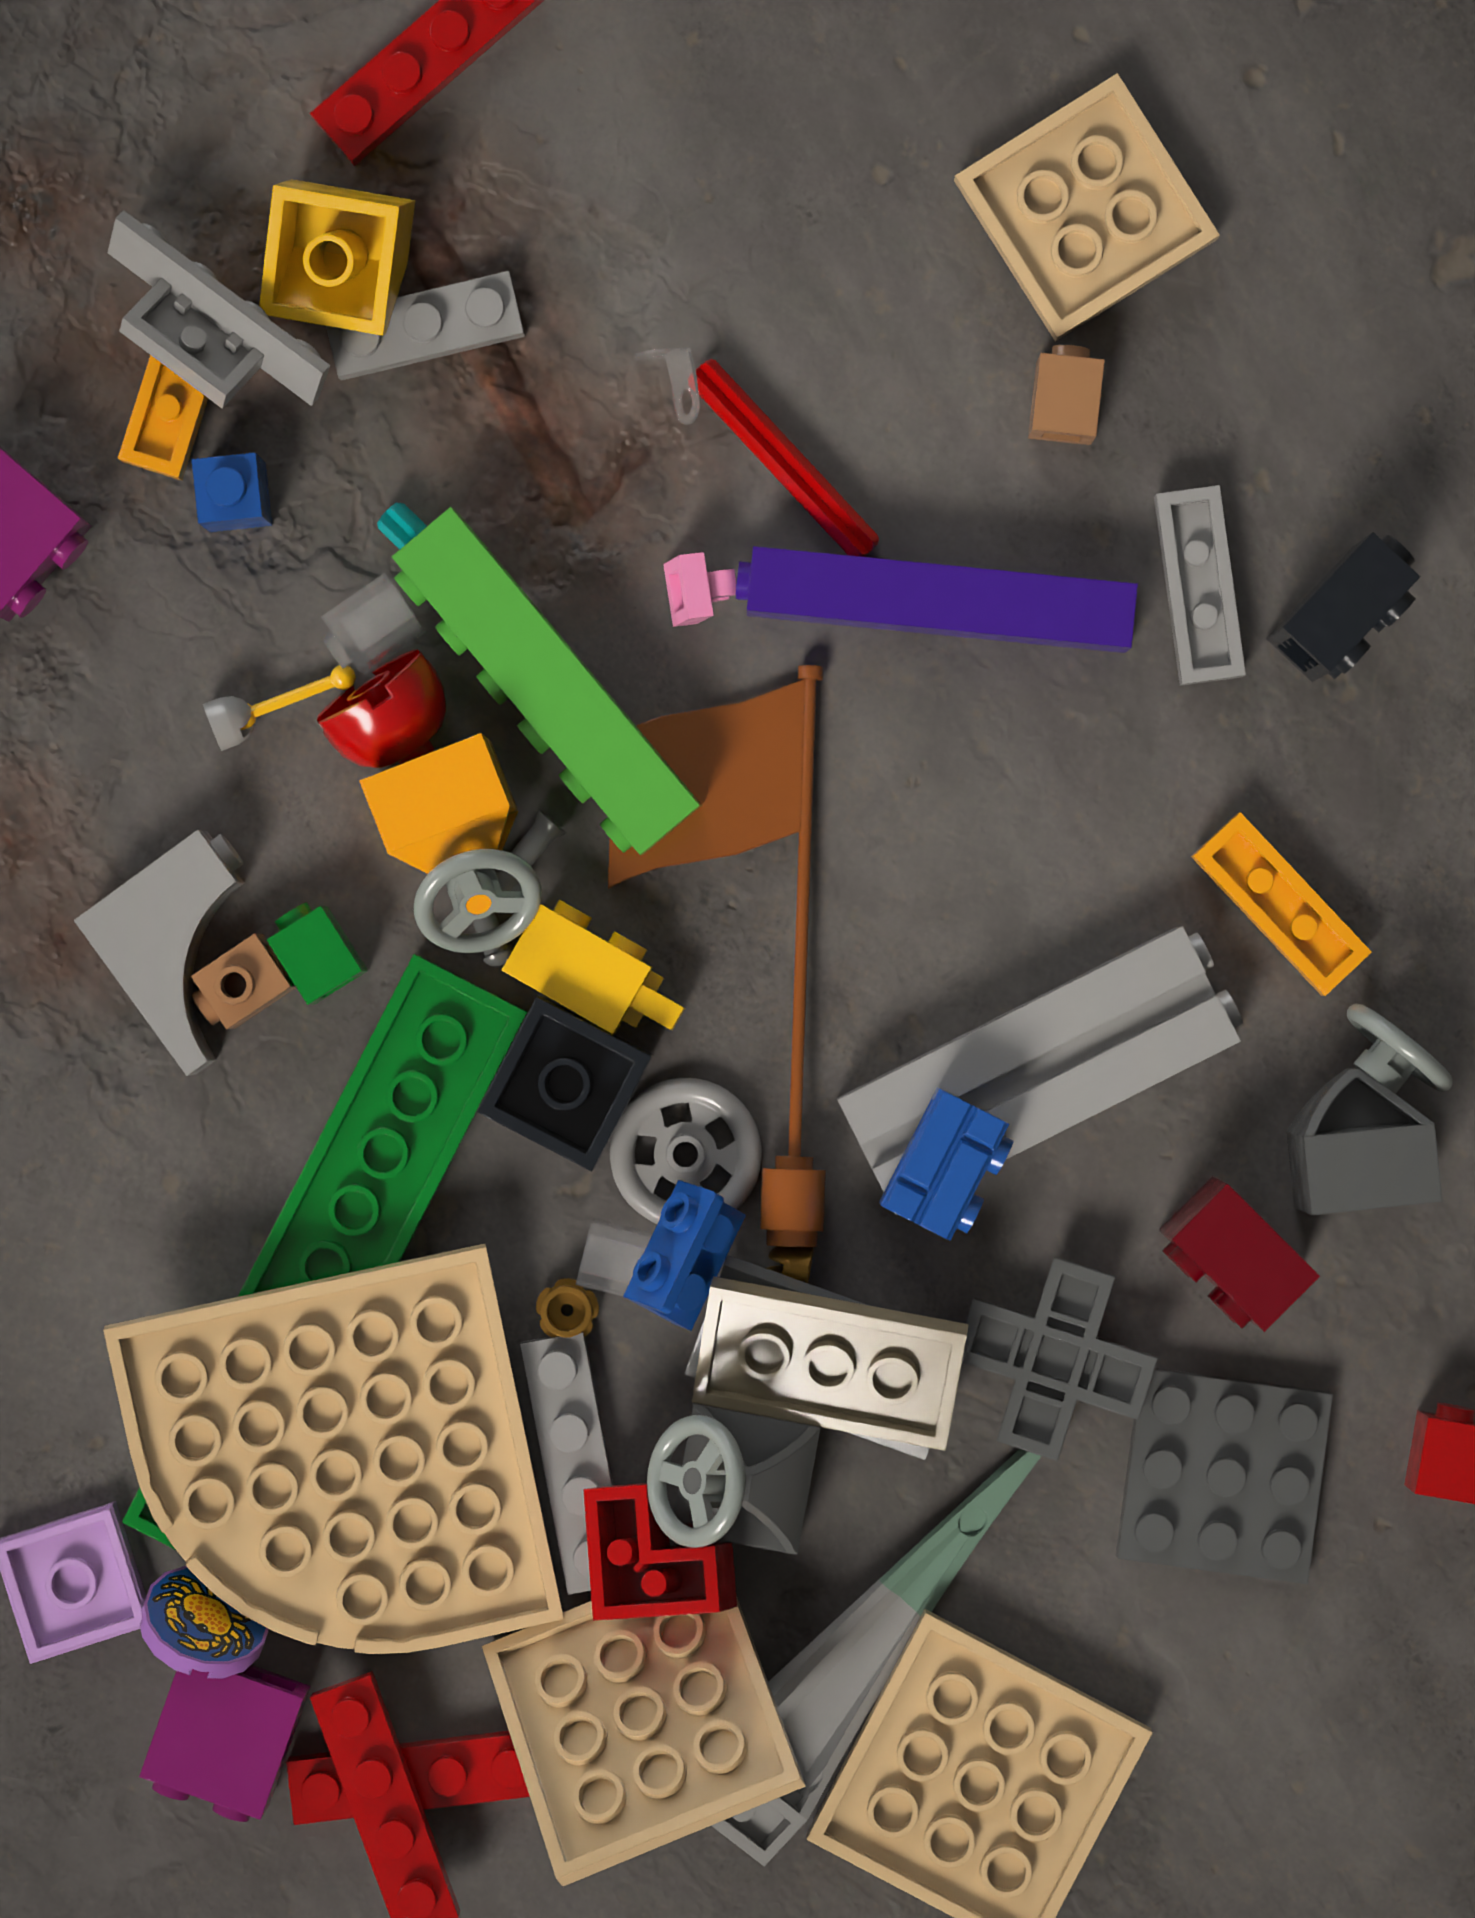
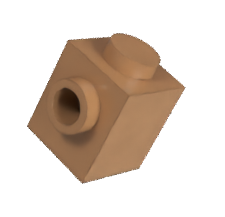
[191,933,296,1030]

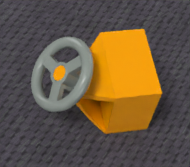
[359,733,542,953]

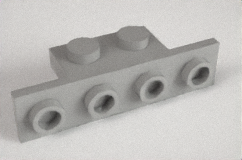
[107,210,330,409]

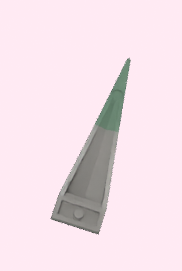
[711,1449,1041,1867]

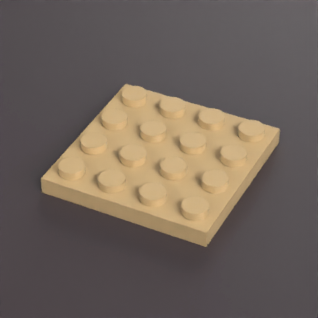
[482,1596,806,1886]
[806,1609,1153,1918]

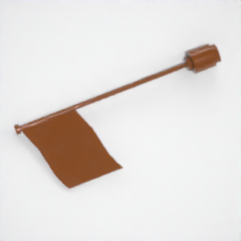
[608,665,826,1247]

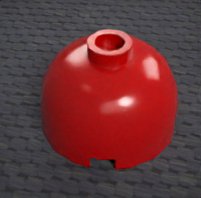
[316,649,447,768]

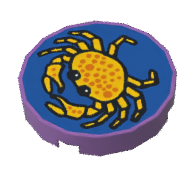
[140,1566,269,1679]

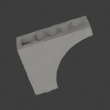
[74,830,245,1076]

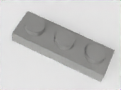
[326,271,525,381]
[1154,485,1246,686]

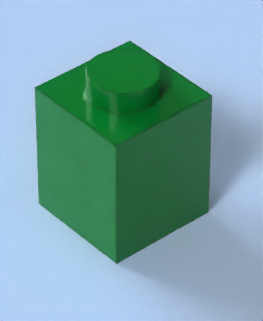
[267,902,368,1005]

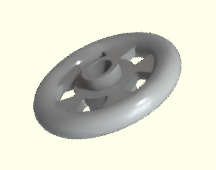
[610,1078,762,1224]

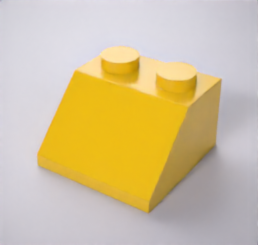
[259,179,415,336]

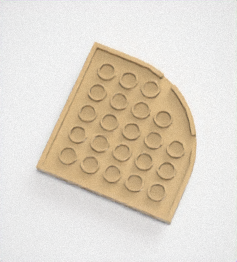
[103,1244,564,1654]

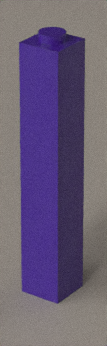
[735,546,1138,653]

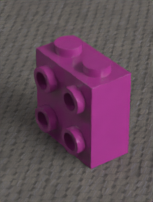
[0,446,92,622]
[139,1665,311,1822]

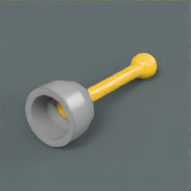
[203,664,356,751]

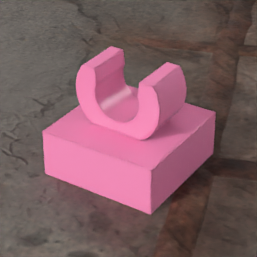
[663,552,737,627]

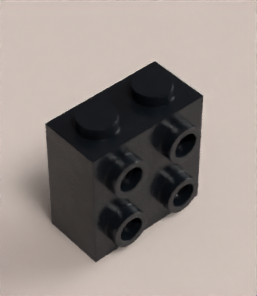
[1266,532,1421,682]

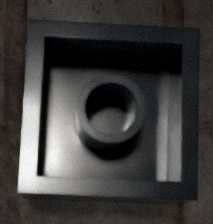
[477,997,654,1172]

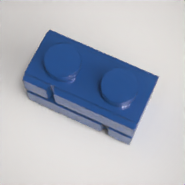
[879,1087,1014,1241]

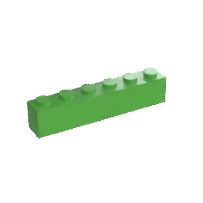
[392,507,702,855]

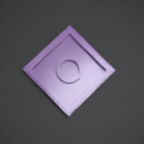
[0,1501,146,1664]

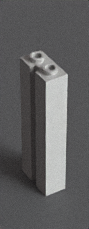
[837,926,1243,1215]

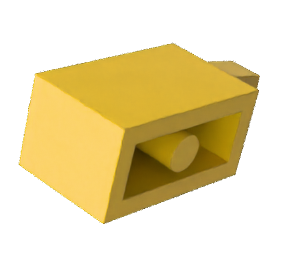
[502,899,685,1034]

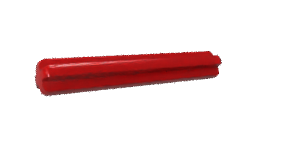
[689,359,879,557]

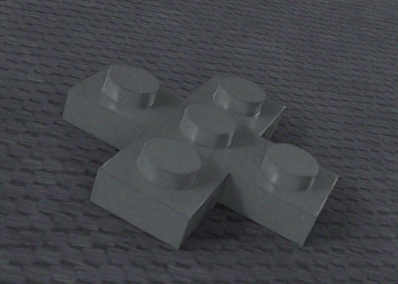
[963,1257,1158,1461]

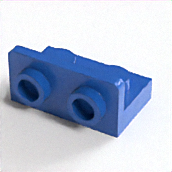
[623,1180,746,1331]

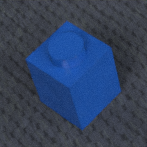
[191,452,272,532]

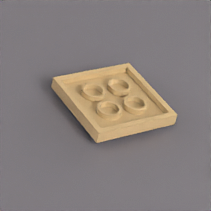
[954,73,1220,342]

